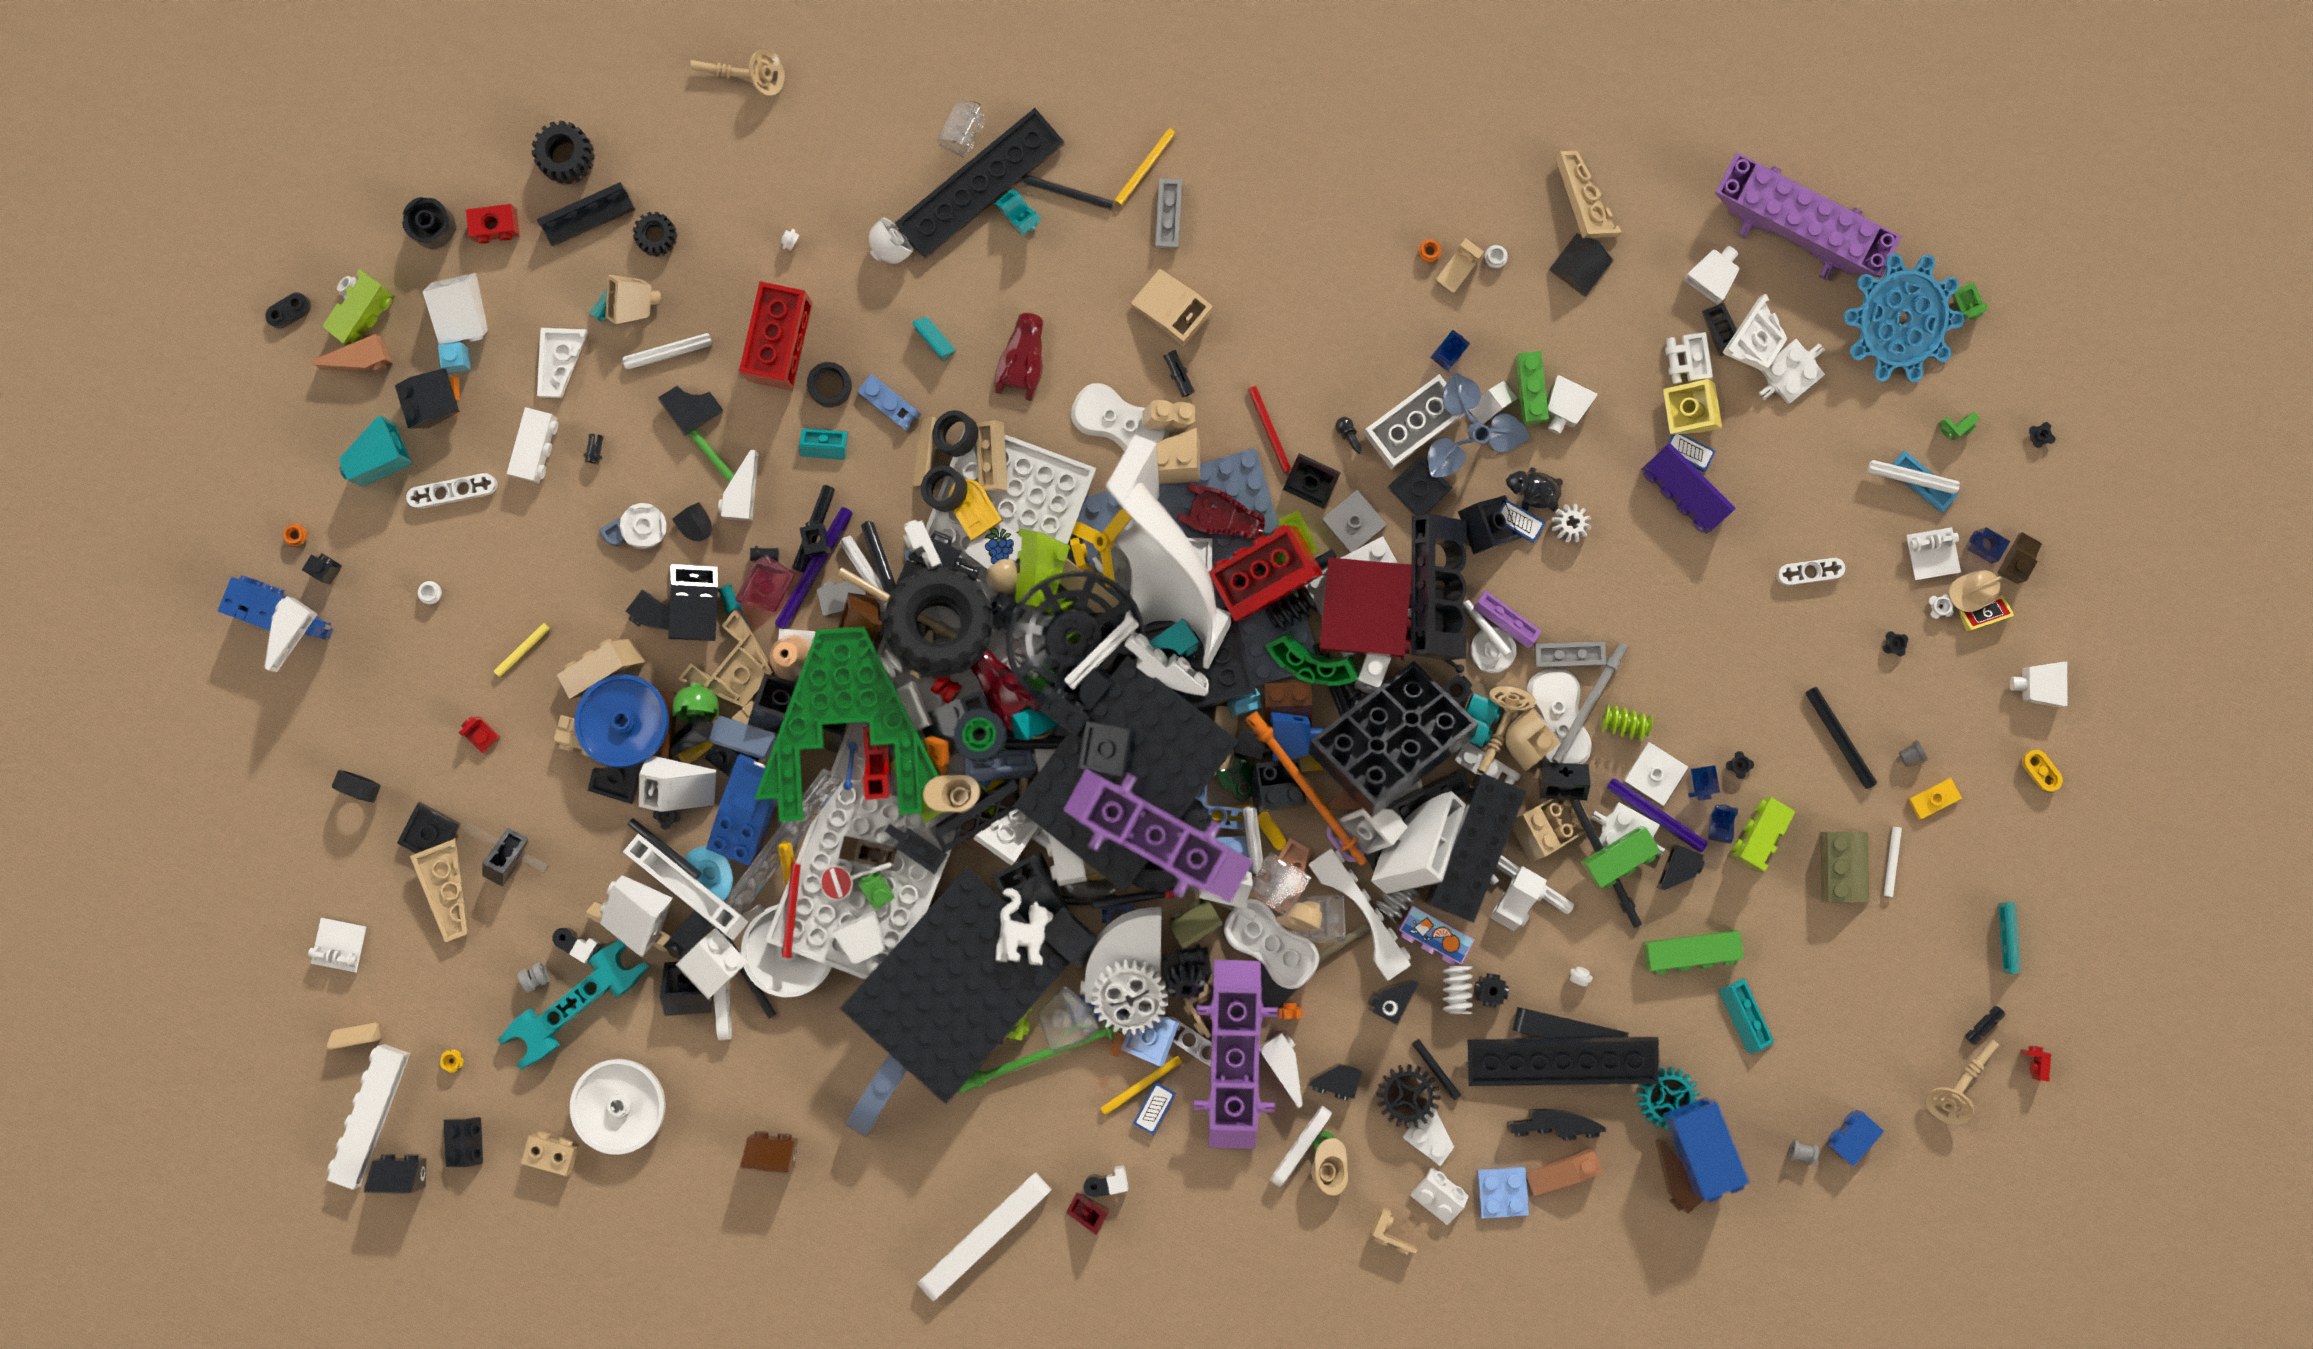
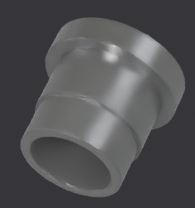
[1899,740,1928,767]

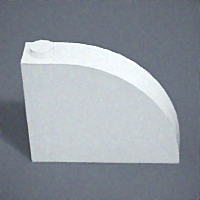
[1371,791,1466,894]
[1081,907,1161,1004]

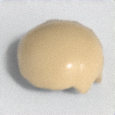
[986,559,1020,594]

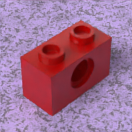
[465,204,520,244]

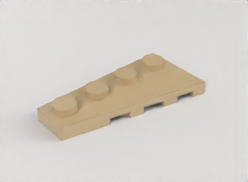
[1555,151,1622,238]

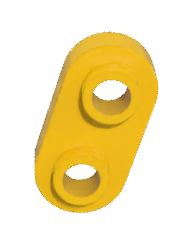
[2022,750,2063,792]

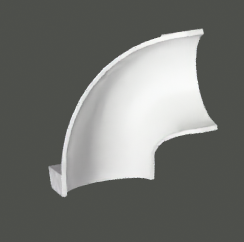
[1106,435,1231,669]

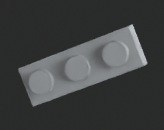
[1155,178,1182,249]
[1534,641,1606,667]

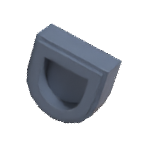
[599,518,625,546]

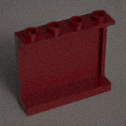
[1320,557,1411,661]

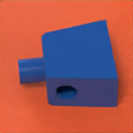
[1270,712,1323,761]

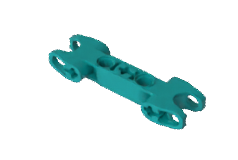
[497,940,650,1070]

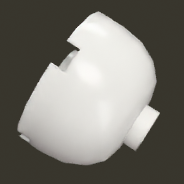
[868,217,914,264]

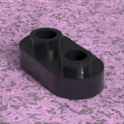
[265,292,311,329]

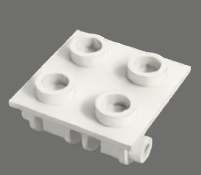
[1906,527,1961,580]
[308,918,367,973]

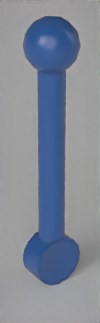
[843,741,858,790]

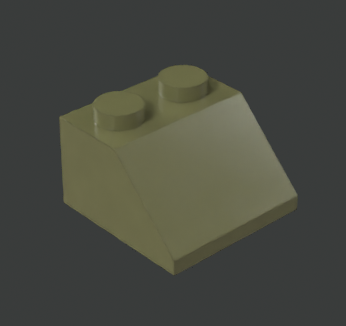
[1168,898,1223,949]

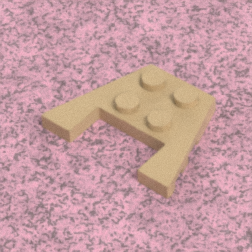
[678,610,774,707]

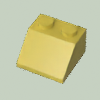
[1663,379,1722,434]

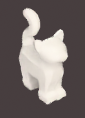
[995,888,1053,965]

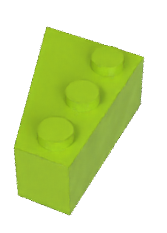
[323,269,395,346]
[1015,529,1070,612]
[1730,797,1796,872]

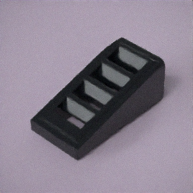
[1702,303,1737,356]
[669,714,713,756]

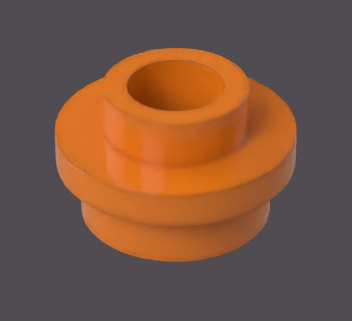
[1418,239,1441,263]
[283,524,307,547]

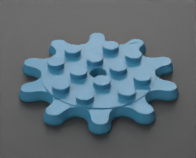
[1843,253,1965,382]

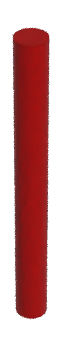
[1248,386,1291,473]
[782,863,801,959]

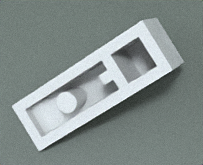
[718,450,759,522]
[265,596,318,672]
[1259,1032,1302,1108]

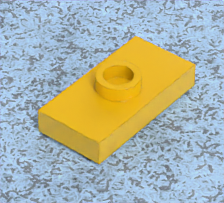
[1908,778,1962,820]

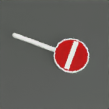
[820,863,892,900]

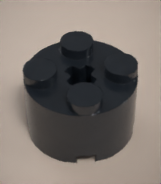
[402,197,457,250]

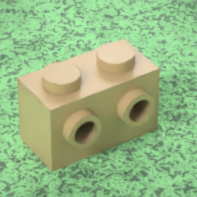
[521,1131,579,1176]

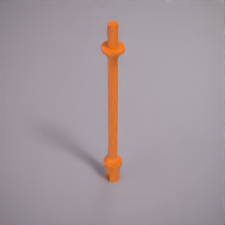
[1245,711,1368,866]

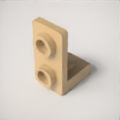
[1436,238,1484,293]
[1181,982,1212,1038]
[1371,1206,1418,1255]

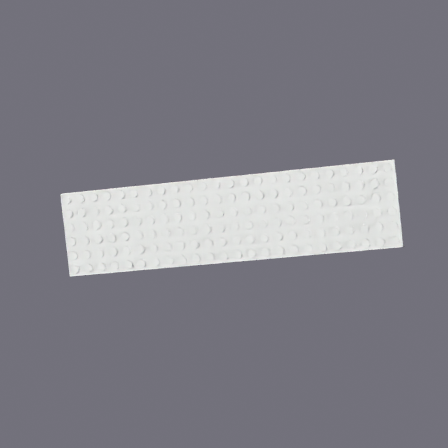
[765,427,1097,979]

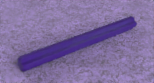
[775,507,853,629]

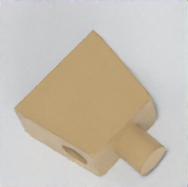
[605,275,661,324]

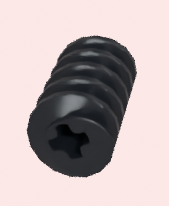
[1265,589,1318,633]

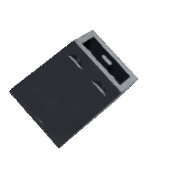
[667,564,718,641]
[922,690,990,755]
[993,852,1070,928]

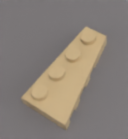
[410,838,469,943]

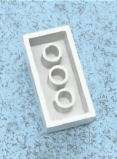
[1363,374,1465,470]

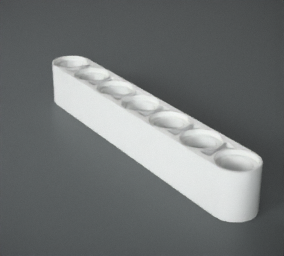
[917,1172,1052,1301]

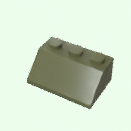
[1820,832,1869,903]

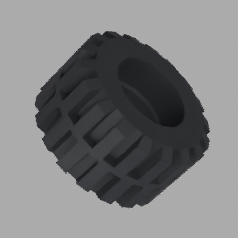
[531,121,595,184]

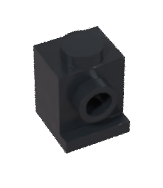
[800,521,832,558]
[302,553,342,585]

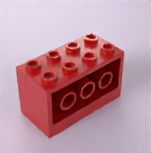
[739,281,813,391]
[1209,524,1324,621]

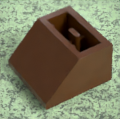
[838,592,882,650]

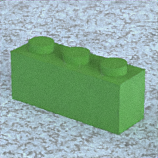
[1515,351,1549,426]
[1581,826,1661,889]

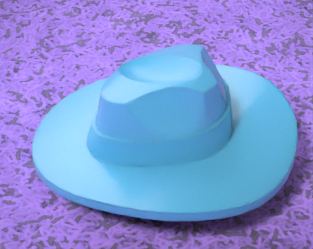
[685,846,733,901]

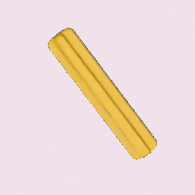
[778,840,795,888]

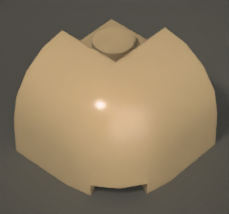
[1505,707,1561,771]

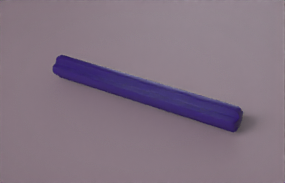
[1606,778,1708,852]

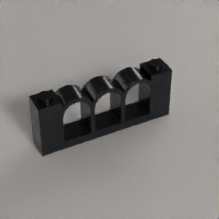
[1411,514,1467,661]

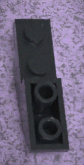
[1507,1109,1606,1141]

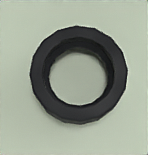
[807,362,852,408]
[932,410,978,457]
[921,465,967,512]
[332,770,381,803]

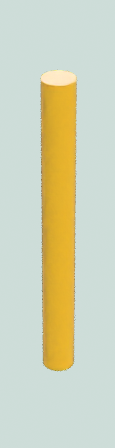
[1114,128,1176,206]
[1101,1055,1183,1116]

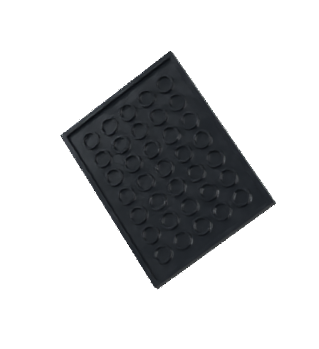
[1014,656,1240,892]
[839,867,1070,1105]

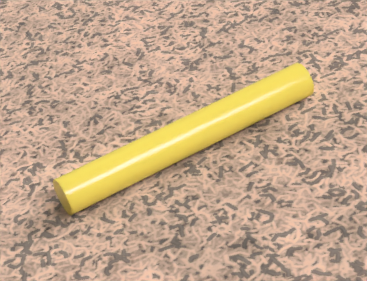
[494,623,550,677]

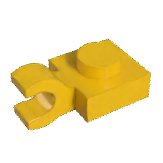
[1070,537,1094,572]

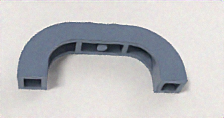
[845,1055,907,1137]

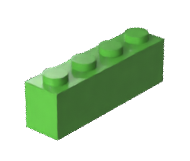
[1643,930,1744,975]

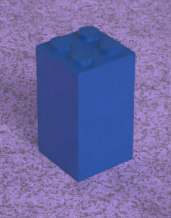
[1663,1097,1750,1202]

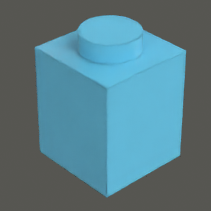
[438,342,471,373]

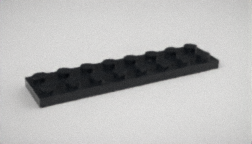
[895,108,1064,259]
[1467,1037,1659,1086]

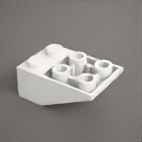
[639,756,716,812]

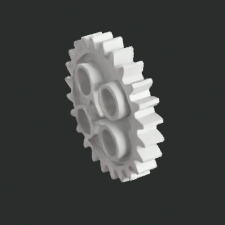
[1092,959,1168,1035]

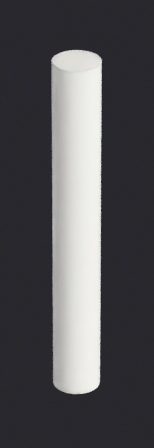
[1462,600,1512,658]
[1883,827,1902,897]

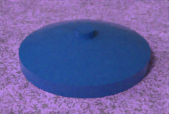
[574,674,669,768]

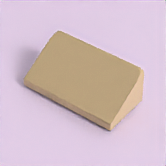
[327,1022,381,1050]

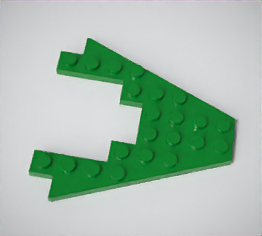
[755,627,939,822]

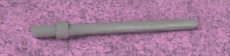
[1552,643,1628,764]

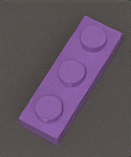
[1473,590,1541,649]

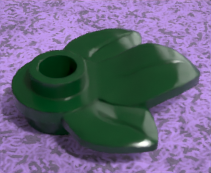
[1217,754,1254,800]

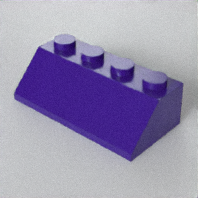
[1641,442,1736,534]

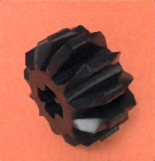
[1166,962,1206,1001]

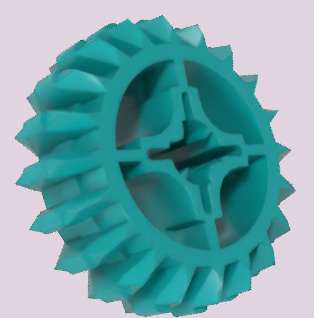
[1636,1066,1700,1130]

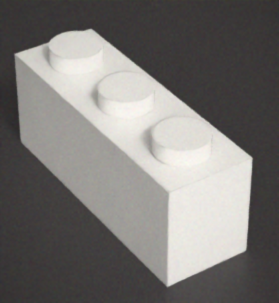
[507,407,558,484]

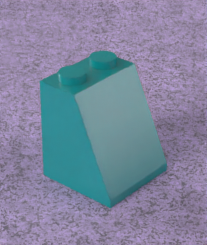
[339,415,413,487]

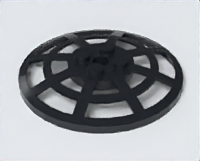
[1006,570,1145,703]

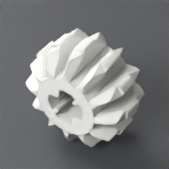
[1551,504,1591,543]

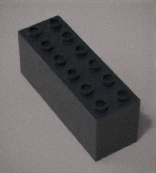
[1425,773,1527,923]

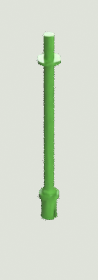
[958,1020,1122,1094]

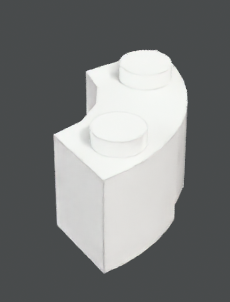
[1490,866,1547,931]

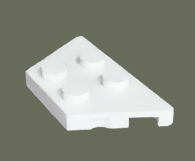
[1723,294,1787,371]

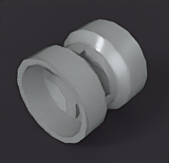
[518,961,550,993]

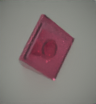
[735,555,796,613]

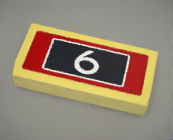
[1958,595,2014,632]

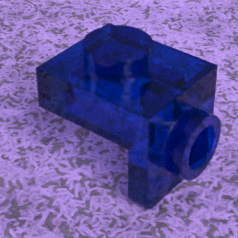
[1430,330,1470,372]
[1688,765,1720,801]
[1708,804,1738,844]

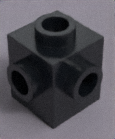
[990,592,1026,632]
[1474,973,1509,1008]

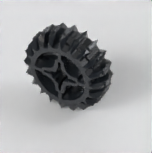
[1377,1064,1440,1129]

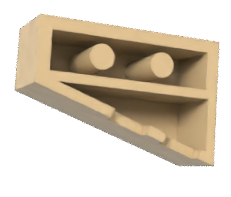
[1156,428,1200,485]
[557,638,645,699]

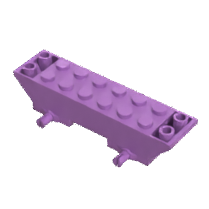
[1715,152,1902,280]
[1064,769,1254,903]
[1194,960,1278,1149]

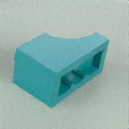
[1149,619,1200,657]

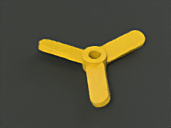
[1072,508,1132,588]
[1211,803,1288,850]

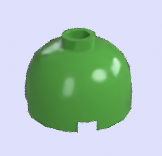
[672,683,719,722]

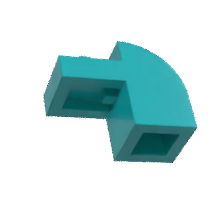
[995,189,1042,236]

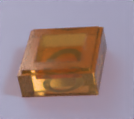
[1109,1031,1125,1057]

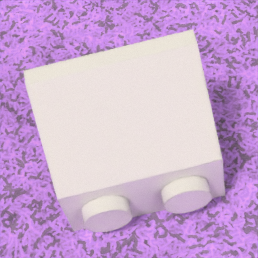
[1337,808,1408,854]
[676,928,747,999]

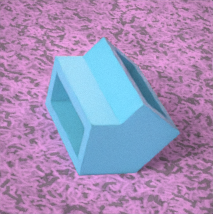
[1227,688,1262,717]

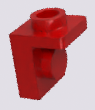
[459,716,500,753]
[2021,1046,2051,1082]

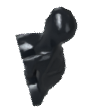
[1505,467,1563,512]

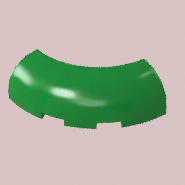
[1265,631,1359,686]

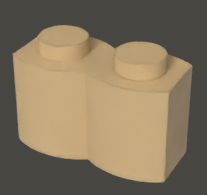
[1142,400,1195,433]

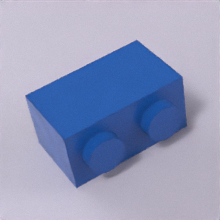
[1826,1110,1884,1167]

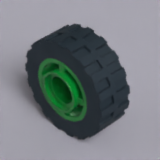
[953,708,1007,763]

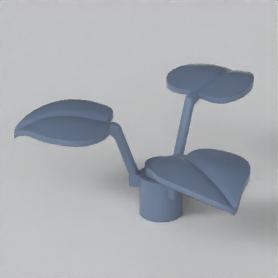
[1427,373,1530,477]

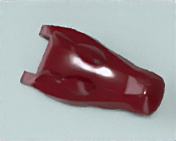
[994,313,1043,401]
[1176,483,1265,539]
[970,649,1039,733]

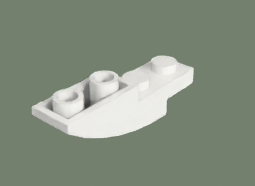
[1125,631,1209,696]

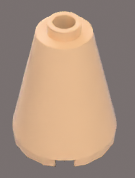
[770,635,811,681]

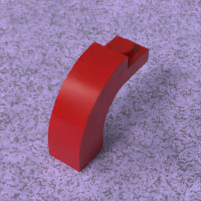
[862,726,891,800]

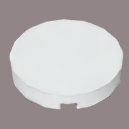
[620,503,667,549]
[1470,627,1517,673]

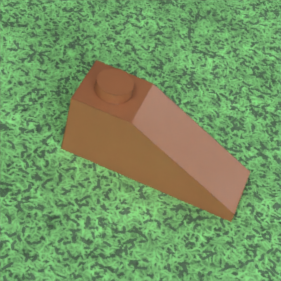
[311,334,393,373]
[1526,1147,1603,1196]

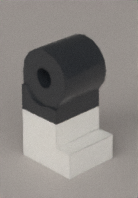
[552,928,601,963]
[1084,1165,1129,1197]

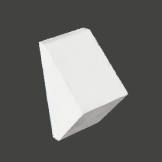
[1468,381,1518,424]

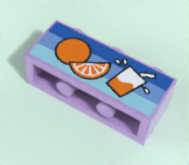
[1397,905,1474,966]

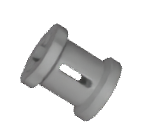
[1789,1140,1819,1166]

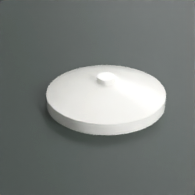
[741,904,832,997]
[570,1059,666,1154]

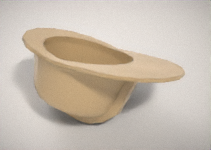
[1949,570,2002,612]
[923,775,980,813]
[1276,901,1323,932]
[1311,1138,1348,1196]

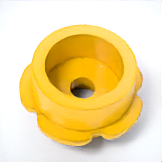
[440,1050,463,1073]

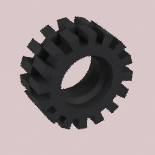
[633,212,677,256]

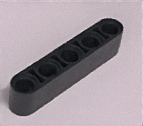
[1512,1007,1629,1038]

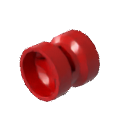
[930,677,963,704]

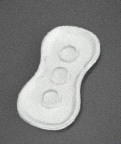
[1071,383,1170,452]
[1527,668,1592,764]
[1224,899,1319,989]

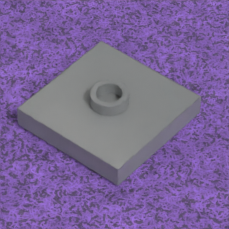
[1322,490,1387,553]

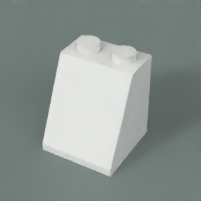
[423,273,488,345]
[600,875,673,956]

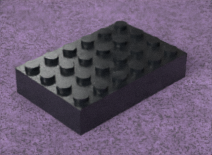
[1308,661,1478,818]

